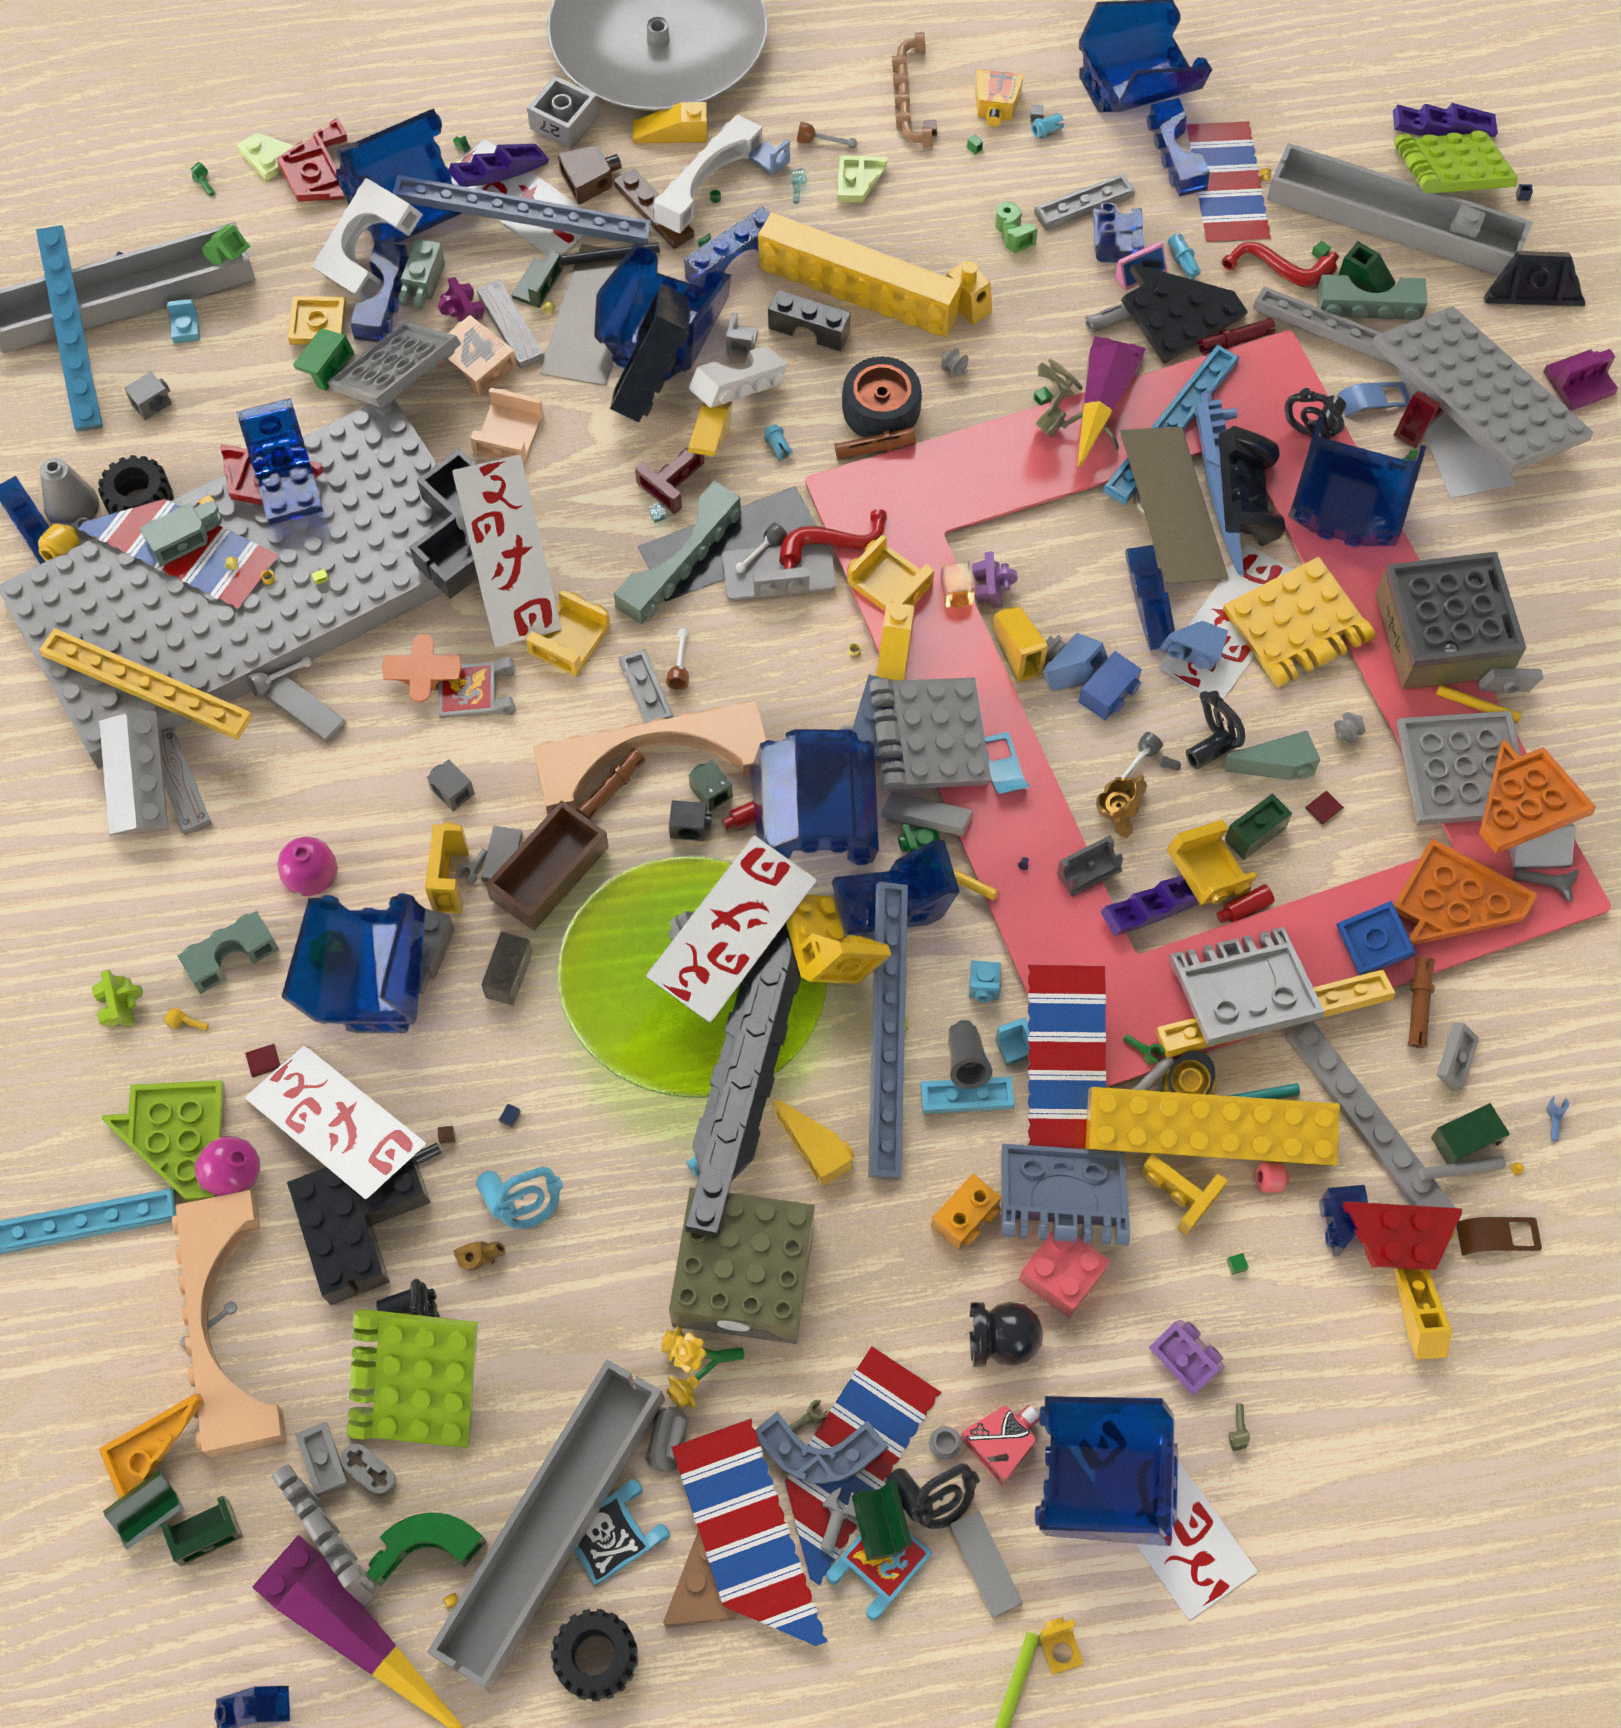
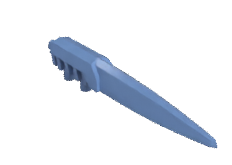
[1195,391,1244,575]

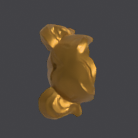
[1096,773,1147,838]

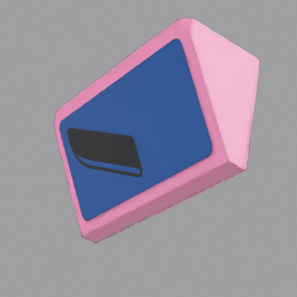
[1115,241,1167,290]

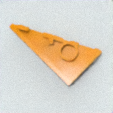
[99,1394,204,1499]

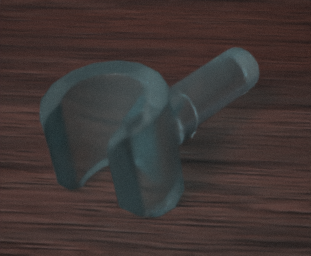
[791,168,807,204]

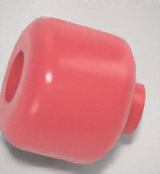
[1255,1162,1290,1193]

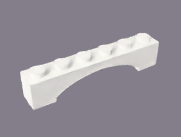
[653,115,762,234]

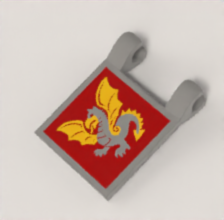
[439,657,516,718]

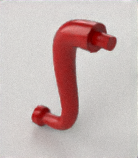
[1222,242,1339,288]
[779,509,887,569]

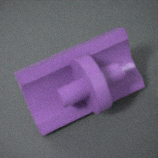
[972,551,1018,608]

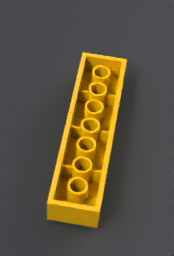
[758,212,962,338]
[1085,1087,1340,1166]

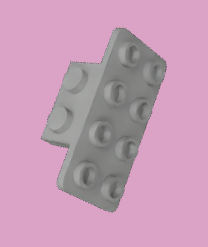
[722,544,836,601]

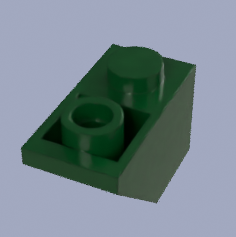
[1339,241,1396,293]

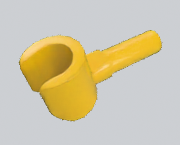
[164,1008,209,1031]

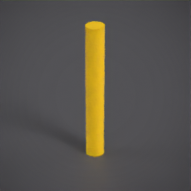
[1436,684,1522,724]
[918,854,999,901]

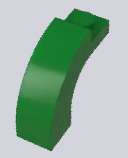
[366,1512,487,1586]

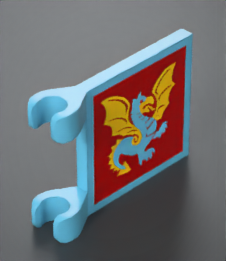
[826,1532,932,1622]

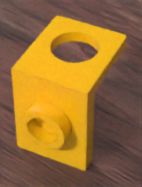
[1038,1617,1083,1675]

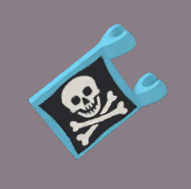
[575,1479,670,1586]

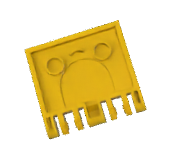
[1223,557,1376,688]

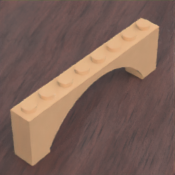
[533,701,772,816]
[172,1190,287,1458]

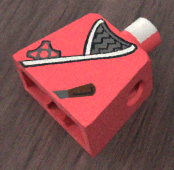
[961,1405,1041,1486]

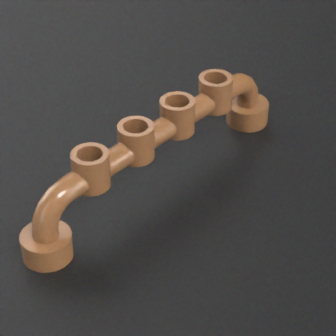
[892,32,933,148]

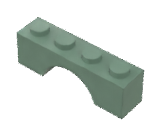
[1317,275,1428,320]

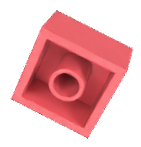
[1019,1231,1110,1319]

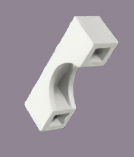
[689,345,788,408]

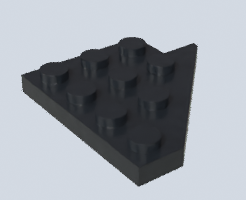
[1121,264,1248,364]

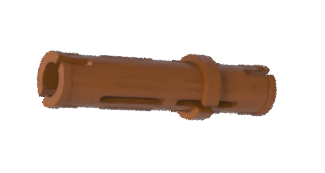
[834,427,916,460]
[576,748,646,821]
[1407,957,1435,1048]

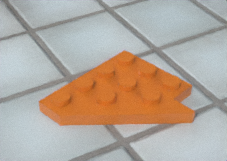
[1479,740,1596,854]
[1394,838,1538,945]

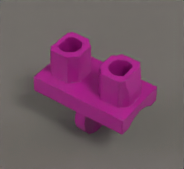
[438,277,485,322]

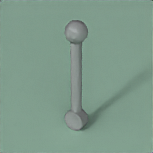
[180,1301,237,1348]

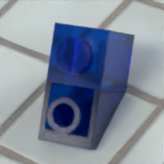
[1319,1185,1368,1257]
[214,1686,290,1728]

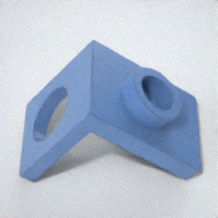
[749,139,790,176]

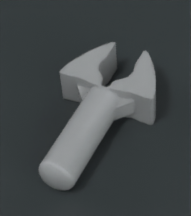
[821,1488,856,1552]

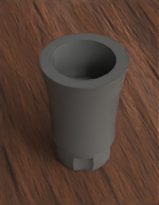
[948,1020,993,1089]

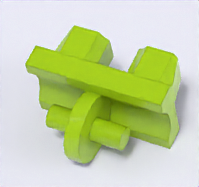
[91,969,143,1028]

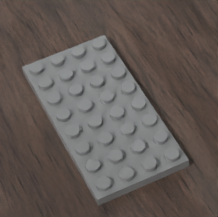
[1372,306,1594,473]

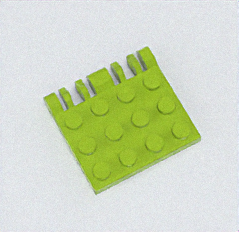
[1394,131,1518,194]
[347,1309,478,1448]

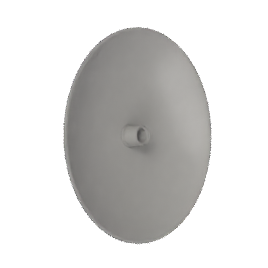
[547,0,767,111]

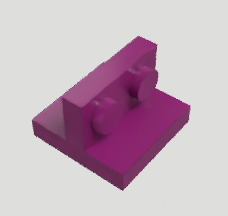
[1543,349,1619,411]

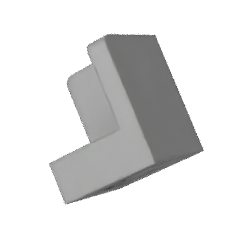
[726,312,758,356]

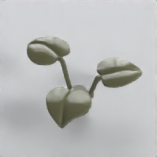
[1035,359,1119,451]

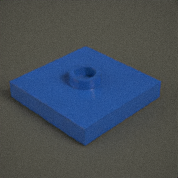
[1336,900,1416,976]

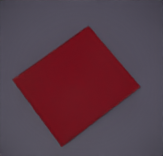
[1305,790,1344,824]
[245,1044,281,1078]

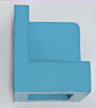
[995,1017,1030,1066]

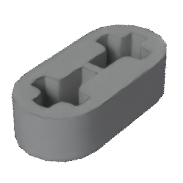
[340,1444,396,1497]

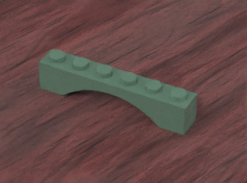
[614,480,742,625]

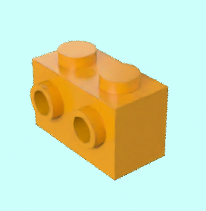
[931,1173,1001,1250]

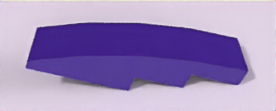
[1393,103,1498,137]
[448,144,549,187]
[1101,876,1199,936]

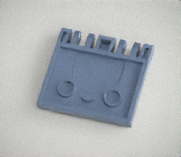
[1001,1143,1130,1246]

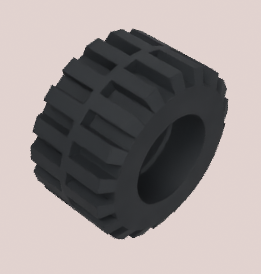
[98,455,174,515]
[551,1609,638,1702]

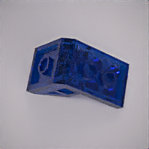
[236,398,324,525]
[831,840,960,935]

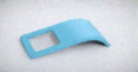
[985,732,1030,794]

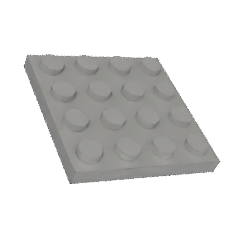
[327,321,461,408]
[1396,711,1521,825]

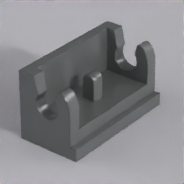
[1057,835,1123,897]

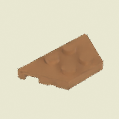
[663,1530,739,1627]

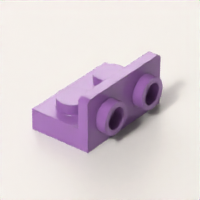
[1149,1320,1225,1396]

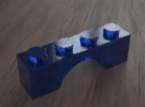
[1146,98,1210,197]
[684,206,771,294]
[350,241,409,343]

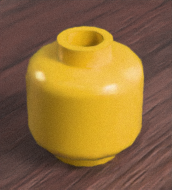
[38,524,81,561]

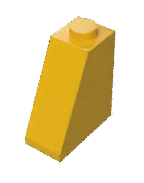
[992,606,1048,683]

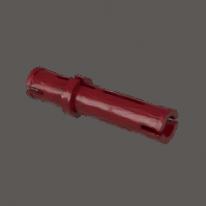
[1198,317,1276,355]

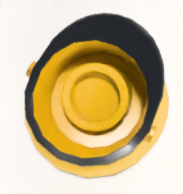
[1163,1050,1216,1095]

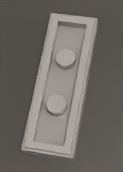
[618,649,674,723]
[264,675,346,743]
[882,792,973,836]
[949,1511,1023,1619]

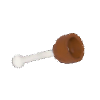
[666,628,689,690]

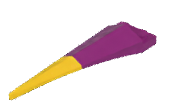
[1077,336,1146,467]
[252,1534,464,1728]

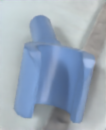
[1546,1096,1569,1141]

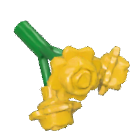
[661,1325,744,1408]

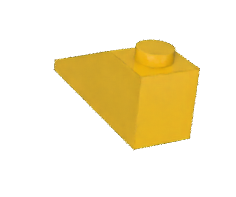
[633,102,707,143]
[688,401,732,457]
[876,602,914,681]
[773,1099,855,1187]
[1394,1269,1452,1360]

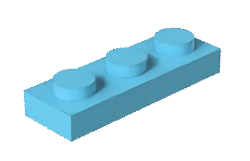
[920,1076,1015,1114]

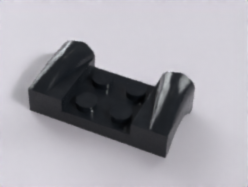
[1218,426,1286,546]

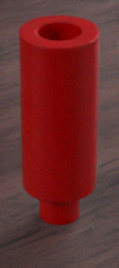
[721,792,779,830]
[1216,884,1275,923]

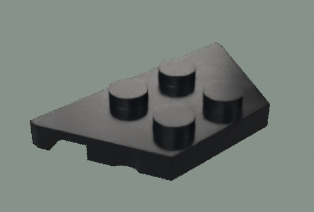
[1483,251,1586,306]

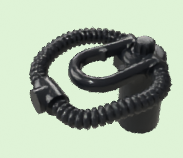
[1285,388,1346,441]
[1186,691,1246,769]
[376,1279,440,1318]
[885,1463,980,1529]

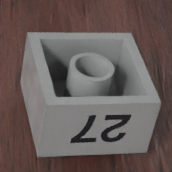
[527,75,599,149]

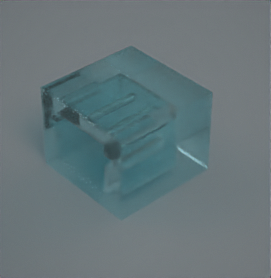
[649,502,667,523]

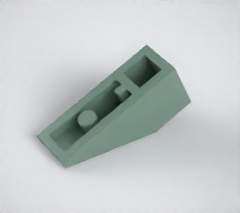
[1223,731,1321,780]

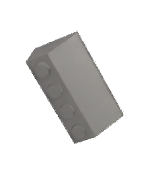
[99,711,169,835]

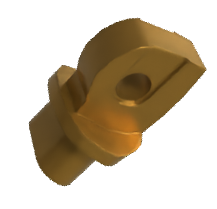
[453,1241,506,1271]

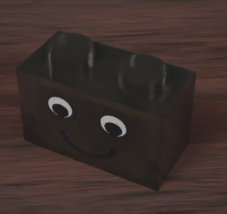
[481,932,533,1006]

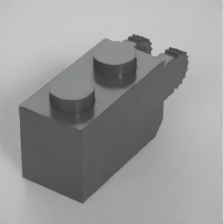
[397,908,454,995]

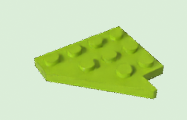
[102,1080,225,1202]

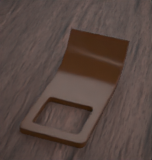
[1457,1217,1542,1256]

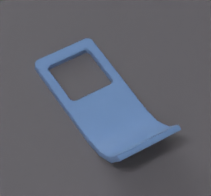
[1338,382,1410,417]

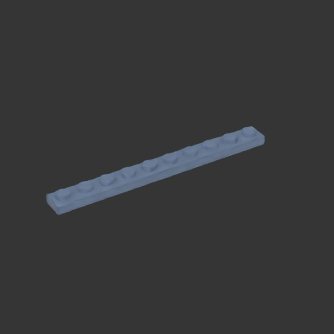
[393,175,651,245]
[868,882,908,1180]

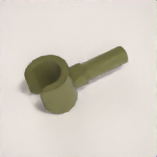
[789,1400,828,1432]
[1228,1404,1250,1451]

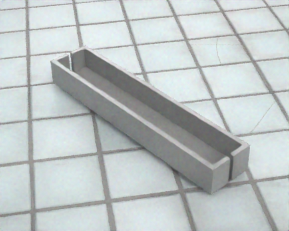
[1267,143,1532,276]
[0,222,256,354]
[427,1359,665,1693]

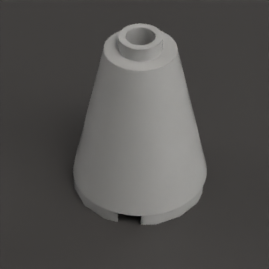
[40,458,99,524]

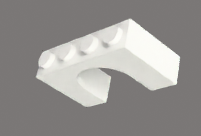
[312,178,423,303]

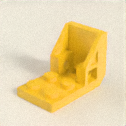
[786,894,891,984]

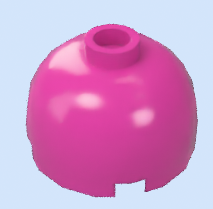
[277,836,338,896]
[195,1136,260,1197]

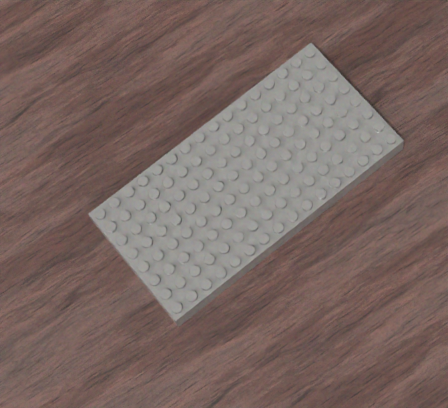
[0,399,444,769]

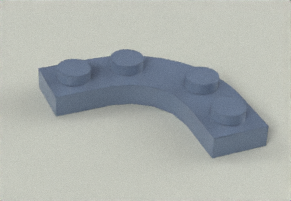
[755,1412,889,1484]

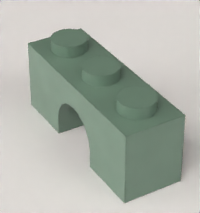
[177,911,279,994]

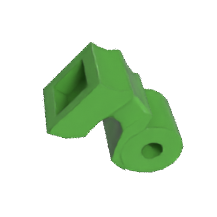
[995,202,1038,253]
[202,224,251,265]

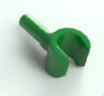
[190,162,215,196]
[1123,1034,1165,1065]

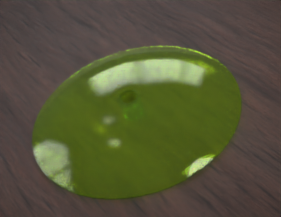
[557,856,827,1098]

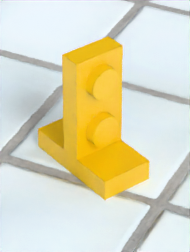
[1142,1154,1227,1236]

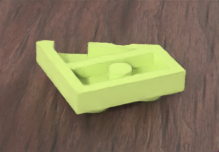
[236,132,293,182]
[838,155,887,202]

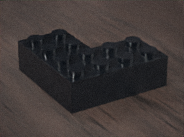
[610,284,691,423]
[410,448,478,599]
[287,1155,431,1305]

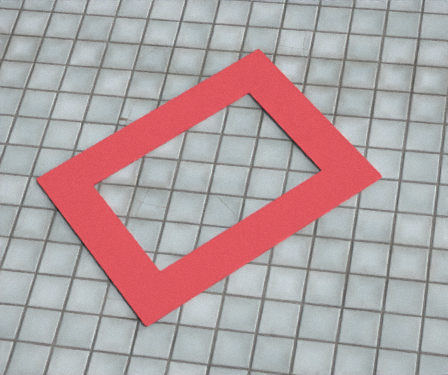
[805,330,1611,1088]

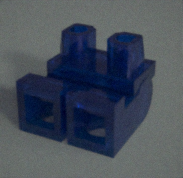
[1093,203,1144,263]

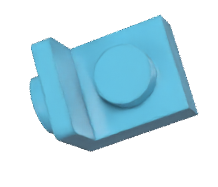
[167,299,200,343]
[969,960,1001,1002]

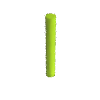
[995,1632,1039,1728]

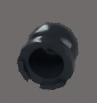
[969,1302,1044,1367]

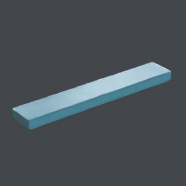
[0,1188,177,1254]

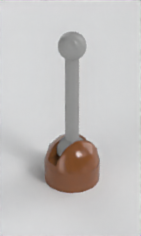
[797,122,857,148]

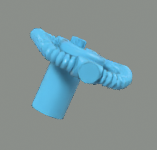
[476,1167,563,1229]

